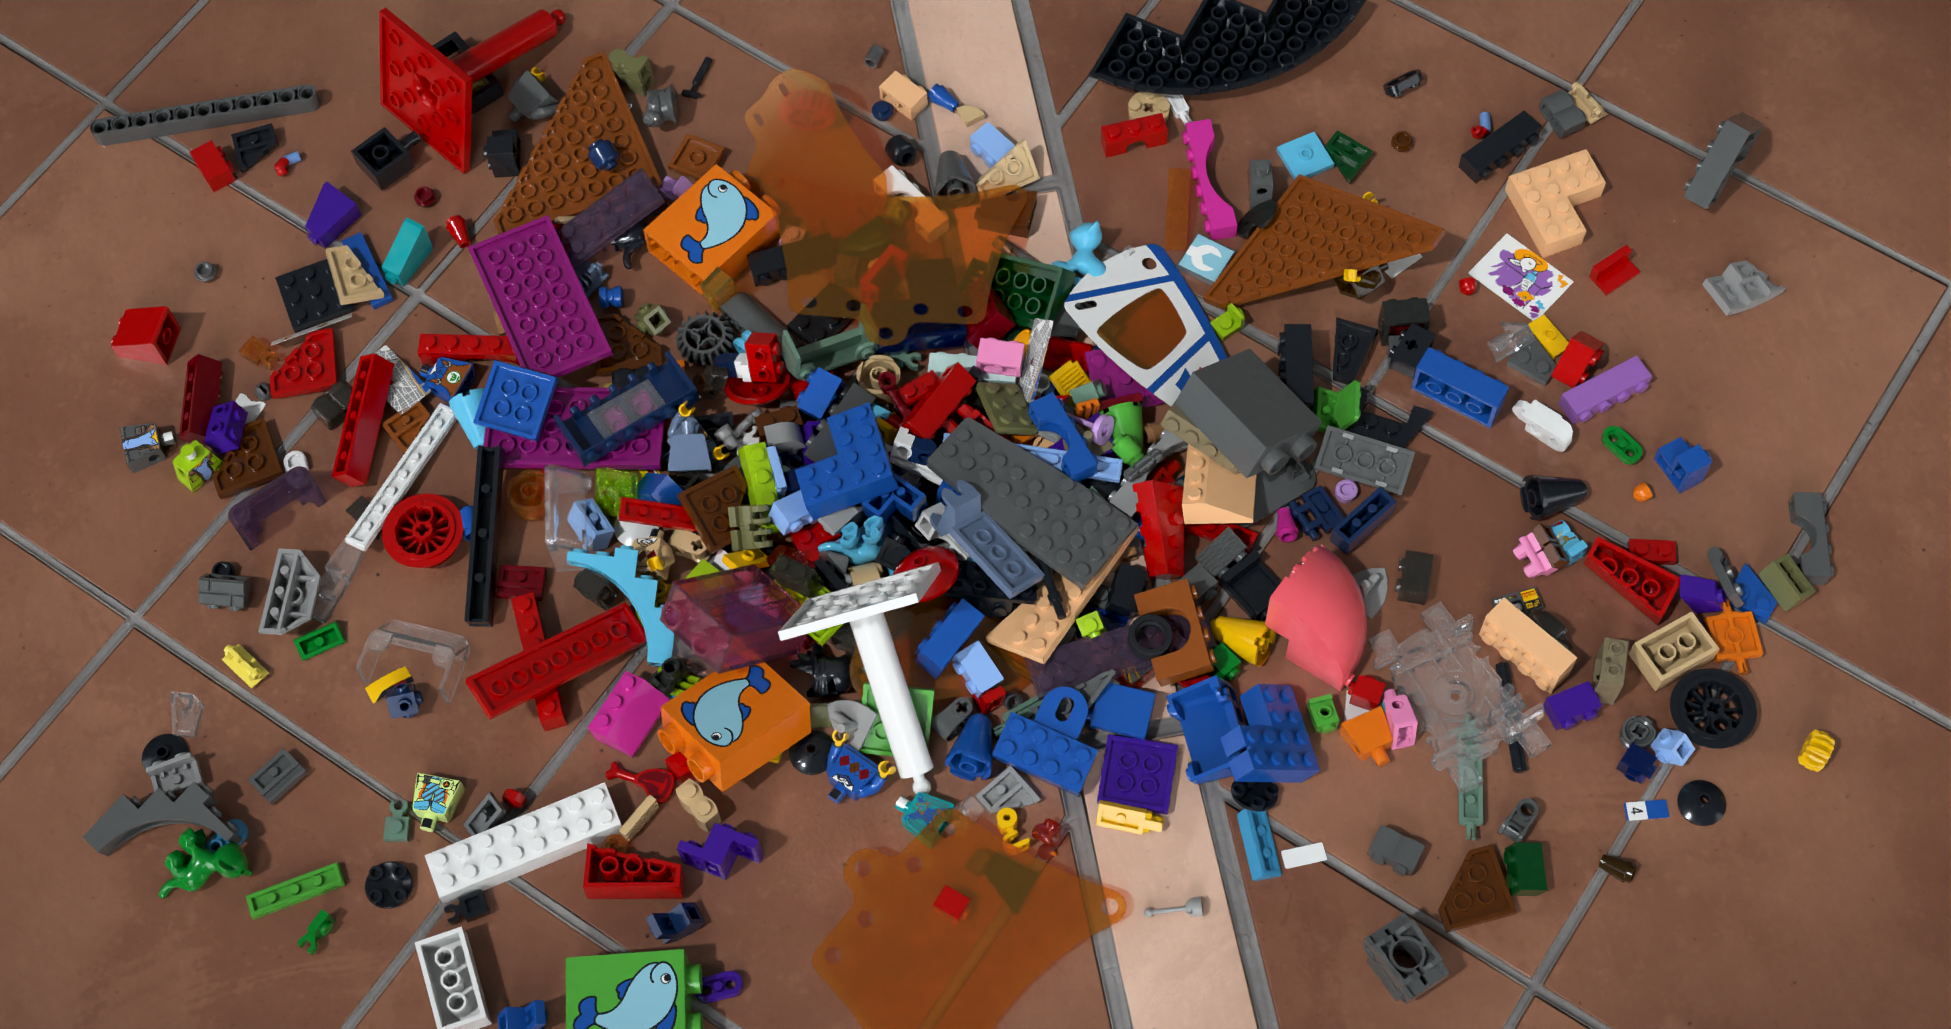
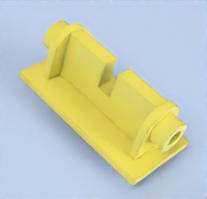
[221,644,269,689]

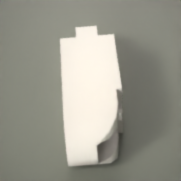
[1512,400,1573,452]

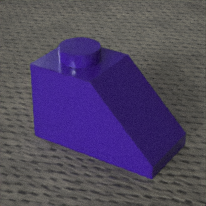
[1680,575,1726,614]

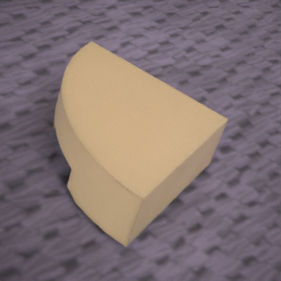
[956,106,985,127]

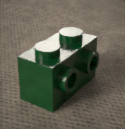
[1503,842,1547,896]

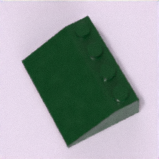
[984,251,1076,328]

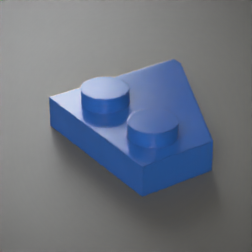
[1726,564,1778,624]

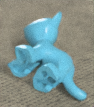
[1052,220,1106,289]
[818,515,911,576]

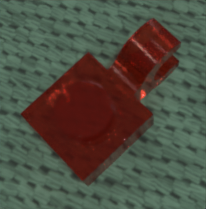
[766,544,808,570]

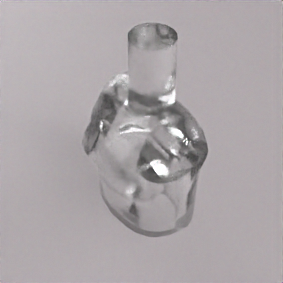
[944,794,986,836]

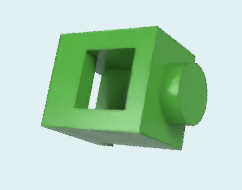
[1307,694,1339,733]

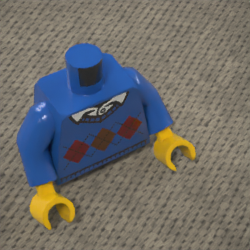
[826,730,896,804]

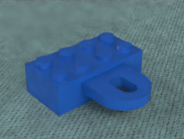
[992,687,1098,797]

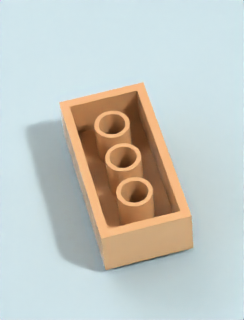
[1479,598,1577,694]

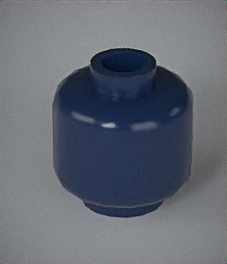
[588,139,620,171]

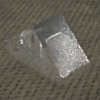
[1487,322,1536,362]

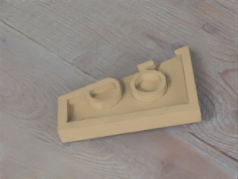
[975,139,1040,202]
[326,245,384,305]

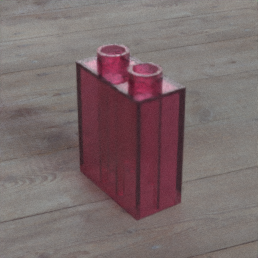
[660,564,807,674]

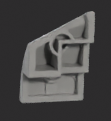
[1702,260,1785,316]

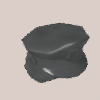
[643,84,678,128]

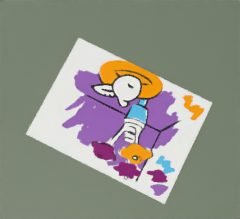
[1468,233,1574,321]

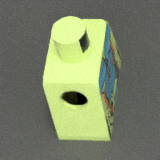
[413,773,465,832]

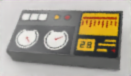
[1491,587,1544,615]

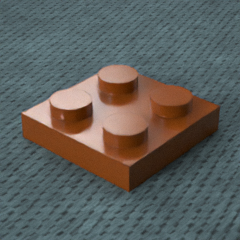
[668,134,725,181]

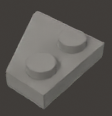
[975,765,1041,815]

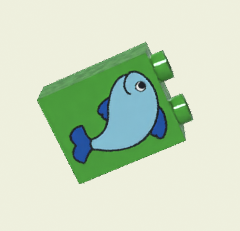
[566,949,704,1029]

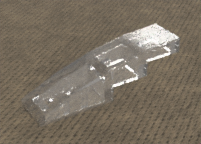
[312,532,365,624]

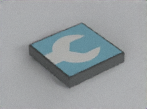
[1177,233,1236,286]

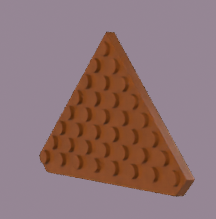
[494,51,663,235]
[1203,174,1445,309]

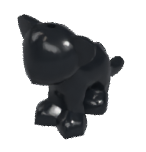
[603,188,670,270]

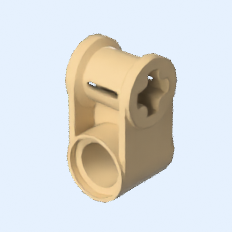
[667,529,711,563]

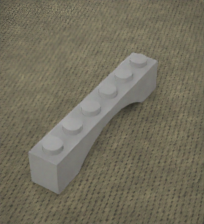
[1107,429,1188,521]

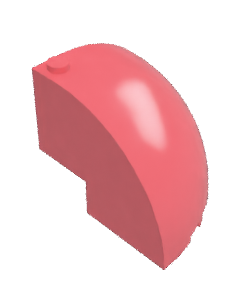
[1265,545,1367,692]

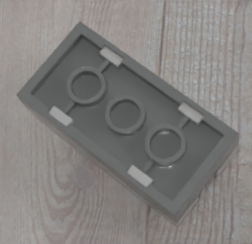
[1314,425,1415,497]

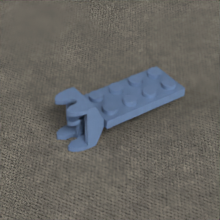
[930,480,1045,599]

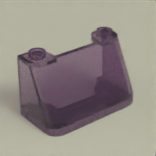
[228,466,327,551]

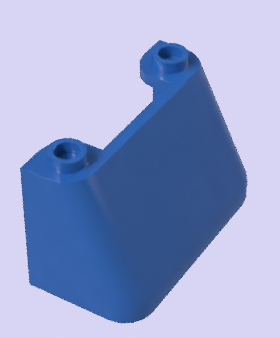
[1166,675,1247,785]

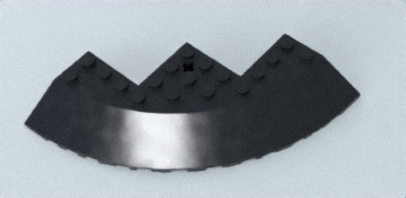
[1089,0,1367,95]

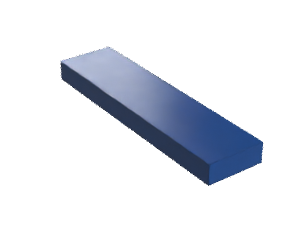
[341,232,393,309]

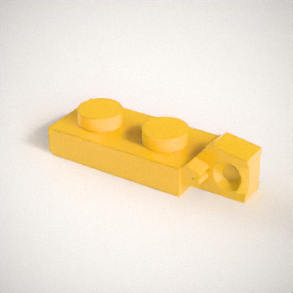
[1096,800,1164,835]

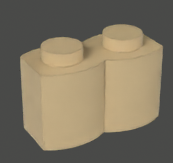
[676,779,721,832]

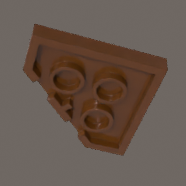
[595,313,663,376]
[212,417,284,499]
[677,465,747,555]
[1438,844,1517,933]

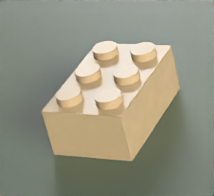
[1629,612,1719,692]

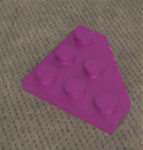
[1084,349,1163,408]

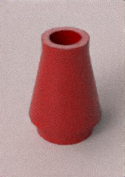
[446,215,471,248]

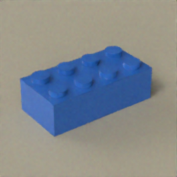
[1411,347,1509,428]

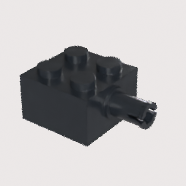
[351,127,422,191]

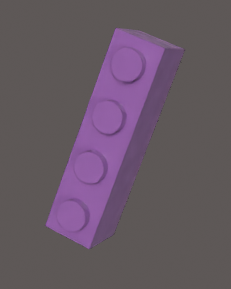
[1559,356,1652,425]

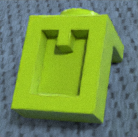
[1210,303,1245,342]

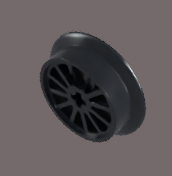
[1670,668,1757,749]

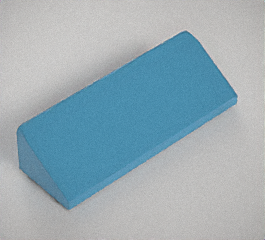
[1237,809,1282,881]

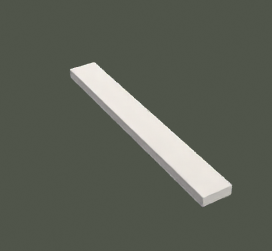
[345,403,457,552]

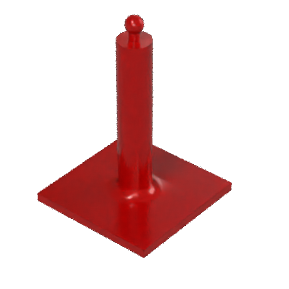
[379,7,566,174]

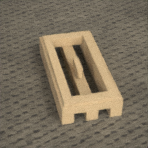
[619,795,659,843]

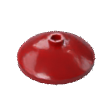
[725,370,791,406]
[893,546,959,602]

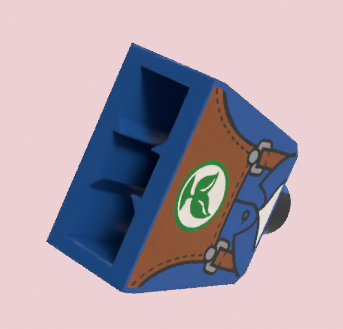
[420,357,477,403]

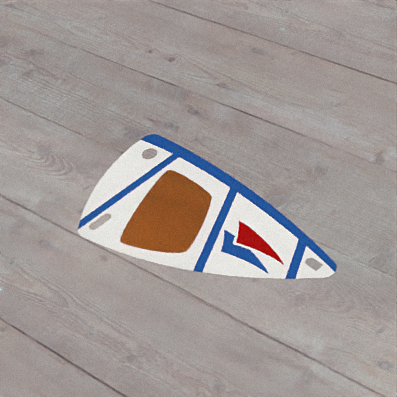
[1064,244,1227,406]

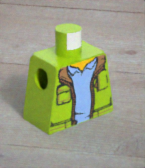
[173,440,223,493]

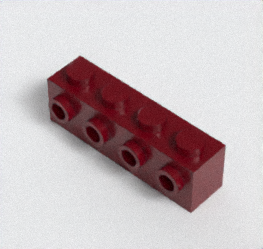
[179,354,223,446]

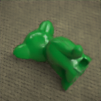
[158,827,253,899]

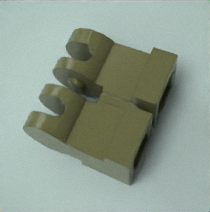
[609,49,655,97]
[728,504,773,551]

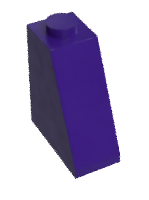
[305,181,361,249]

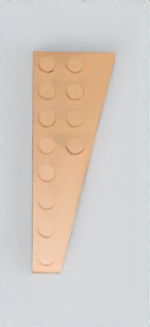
[986,524,1139,664]

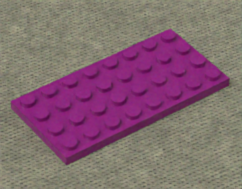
[468,215,613,378]
[483,387,666,470]

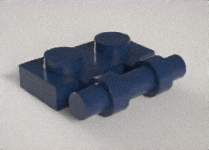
[1288,485,1344,541]

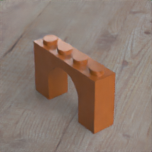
[1134,578,1217,687]

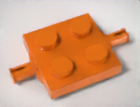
[1704,598,1764,675]

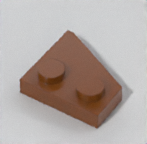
[381,401,431,454]

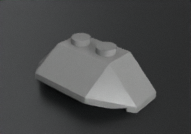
[258,548,322,635]

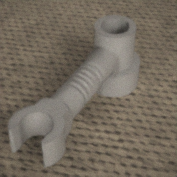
[714,408,763,451]

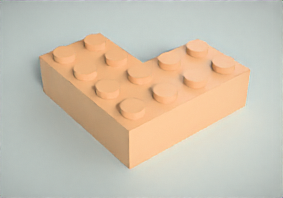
[1505,149,1606,258]

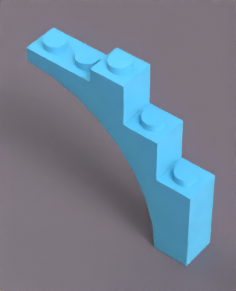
[566,545,677,667]

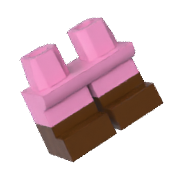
[1513,523,1570,579]

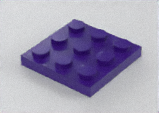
[1097,734,1178,815]

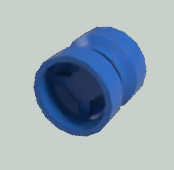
[599,286,624,308]

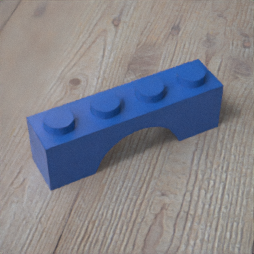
[1028,392,1098,482]

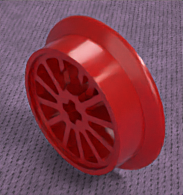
[382,493,463,568]

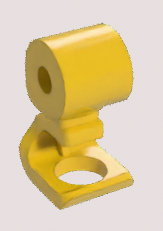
[996,807,1030,856]

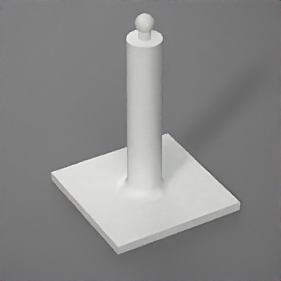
[778,562,941,795]

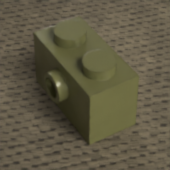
[1758,554,1816,612]

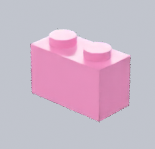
[976,338,1025,377]

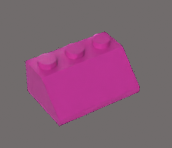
[587,671,670,758]

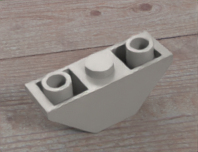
[817,502,868,536]

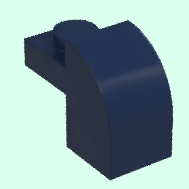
[646,902,705,944]

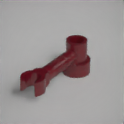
[878,371,911,420]

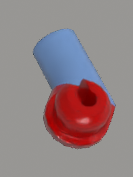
[1470,112,1491,139]
[274,151,302,176]

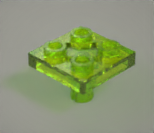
[595,467,638,517]

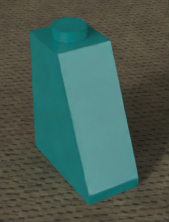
[382,217,434,287]

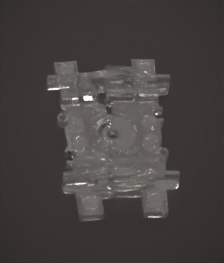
[1369,602,1552,794]

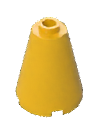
[1209,616,1276,667]

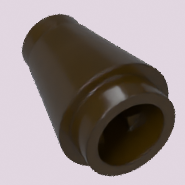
[1599,854,1637,883]

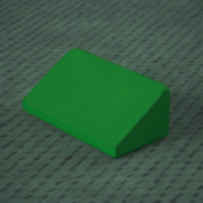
[293,620,346,661]

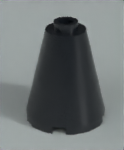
[1520,475,1587,520]

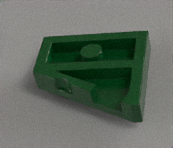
[1325,130,1373,184]

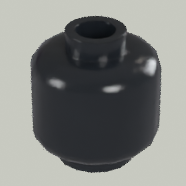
[885,135,916,166]

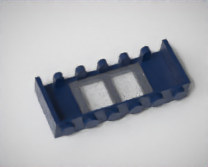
[553,351,699,467]

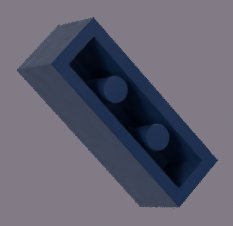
[1330,487,1397,555]

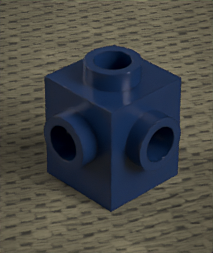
[386,683,423,719]

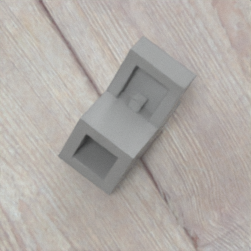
[764,422,805,455]

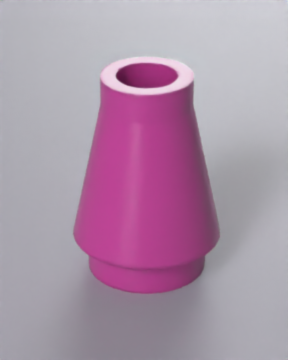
[1276,507,1298,543]

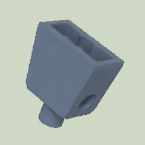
[668,421,712,473]

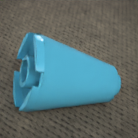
[449,388,485,450]

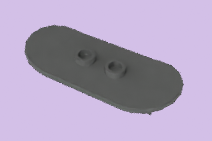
[1233,457,1316,528]

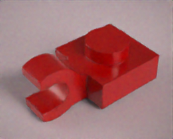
[1147,459,1180,483]

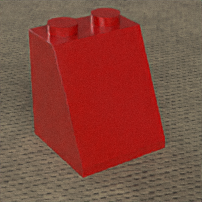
[111,306,181,365]

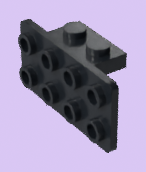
[944,560,1037,618]

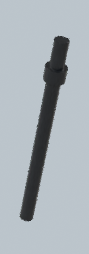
[1035,556,1066,620]

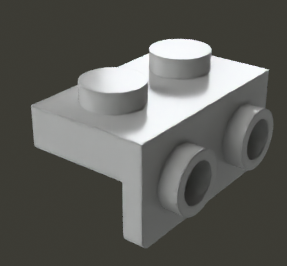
[146,752,204,794]

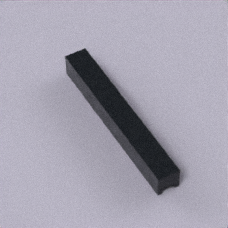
[464,445,505,627]

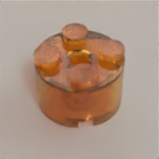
[507,469,556,522]

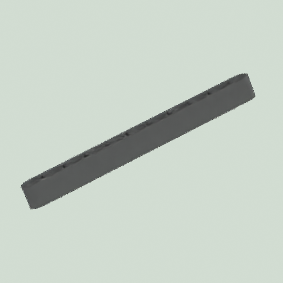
[90,85,321,146]

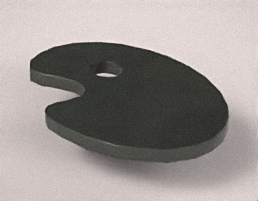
[1237,200,1277,238]

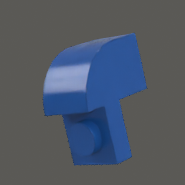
[497,1000,548,1029]

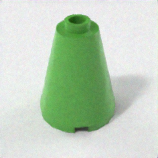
[1099,402,1144,466]

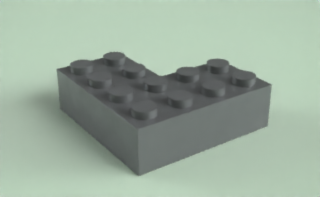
[1683,112,1765,209]

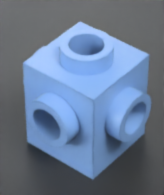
[1650,728,1695,766]

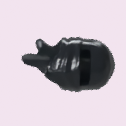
[789,643,855,697]

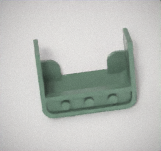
[781,303,879,381]

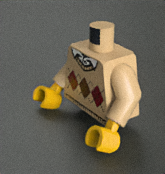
[632,529,675,580]

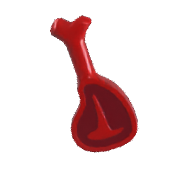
[605,761,676,804]

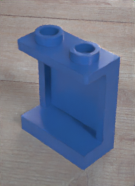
[1086,683,1156,740]

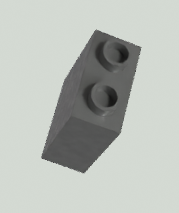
[1174,349,1322,479]

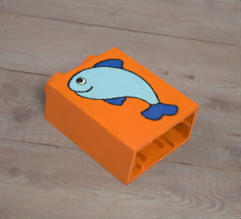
[643,164,781,302]
[657,649,811,792]

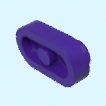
[695,971,743,1004]

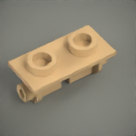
[1568,82,1607,125]

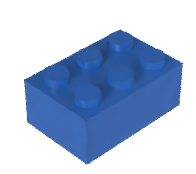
[914,598,985,679]

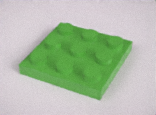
[859,682,934,756]

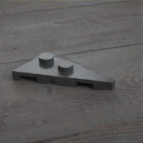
[1031,669,1117,721]

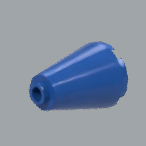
[945,713,992,781]

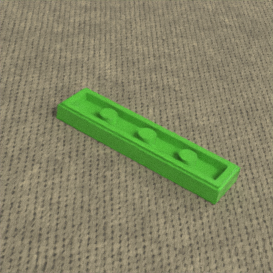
[246,862,346,920]

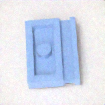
[766,446,789,500]

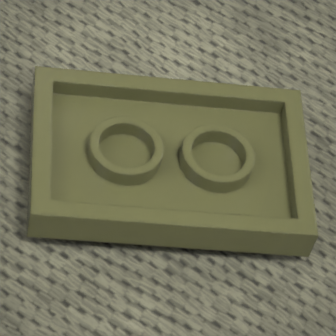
[975,382,1038,435]

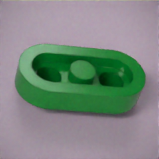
[1601,426,1643,465]

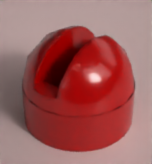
[1458,277,1477,295]

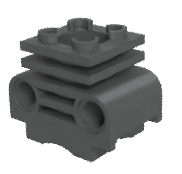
[1363,912,1450,1004]

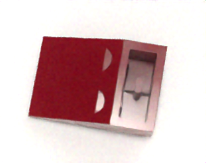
[951,275,1016,349]

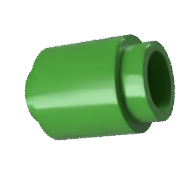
[1111,433,1144,467]

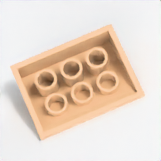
[1182,444,1257,524]

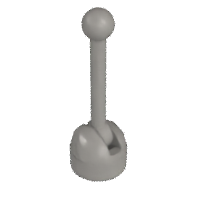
[1144,897,1203,917]

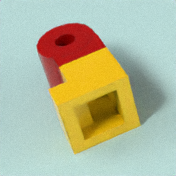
[877,414,903,445]

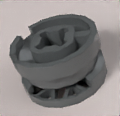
[1619,715,1656,753]

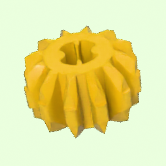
[1798,729,1835,772]

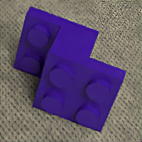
[677,823,763,880]

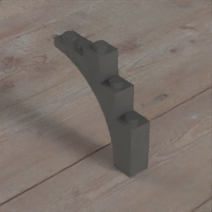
[83,782,243,856]

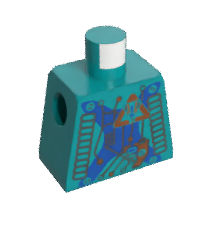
[895,792,955,849]

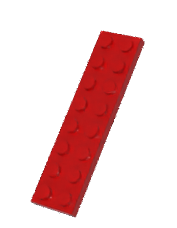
[465,602,647,720]

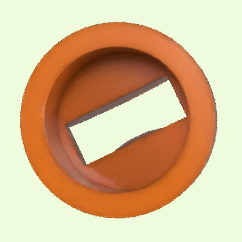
[1633,482,1653,502]

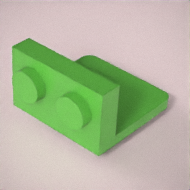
[1313,380,1361,433]

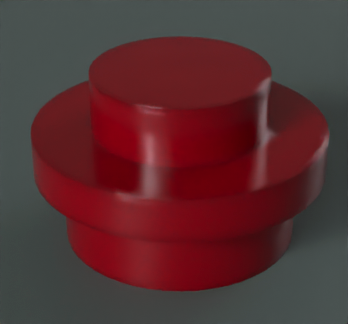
[414,186,436,207]

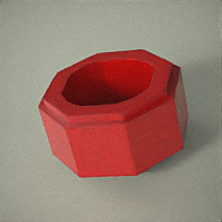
[502,789,527,809]

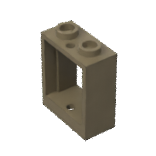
[1591,637,1629,705]

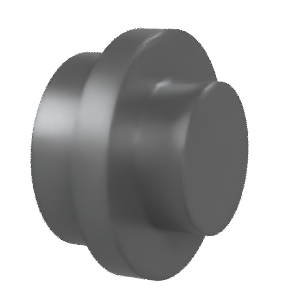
[194,262,217,282]

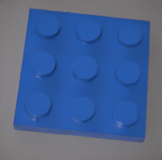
[473,360,558,442]

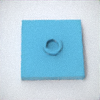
[1276,132,1334,180]

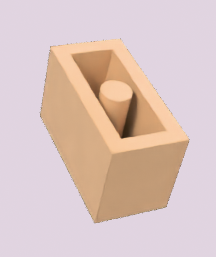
[879,70,928,121]

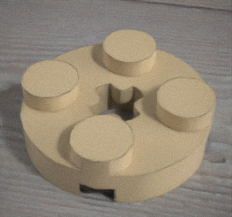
[1128,91,1170,123]

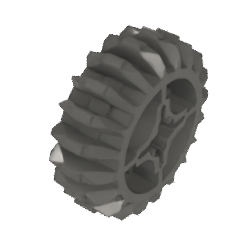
[676,311,735,368]

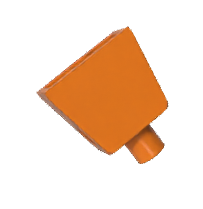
[1339,706,1393,767]

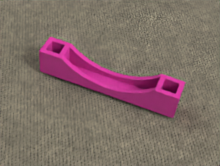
[1182,119,1237,240]

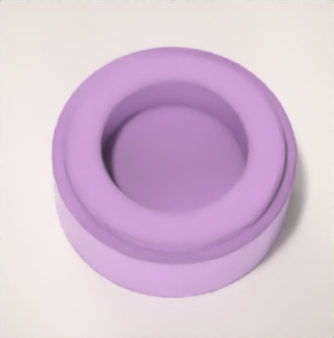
[1335,480,1358,503]

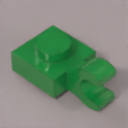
[297,909,335,955]

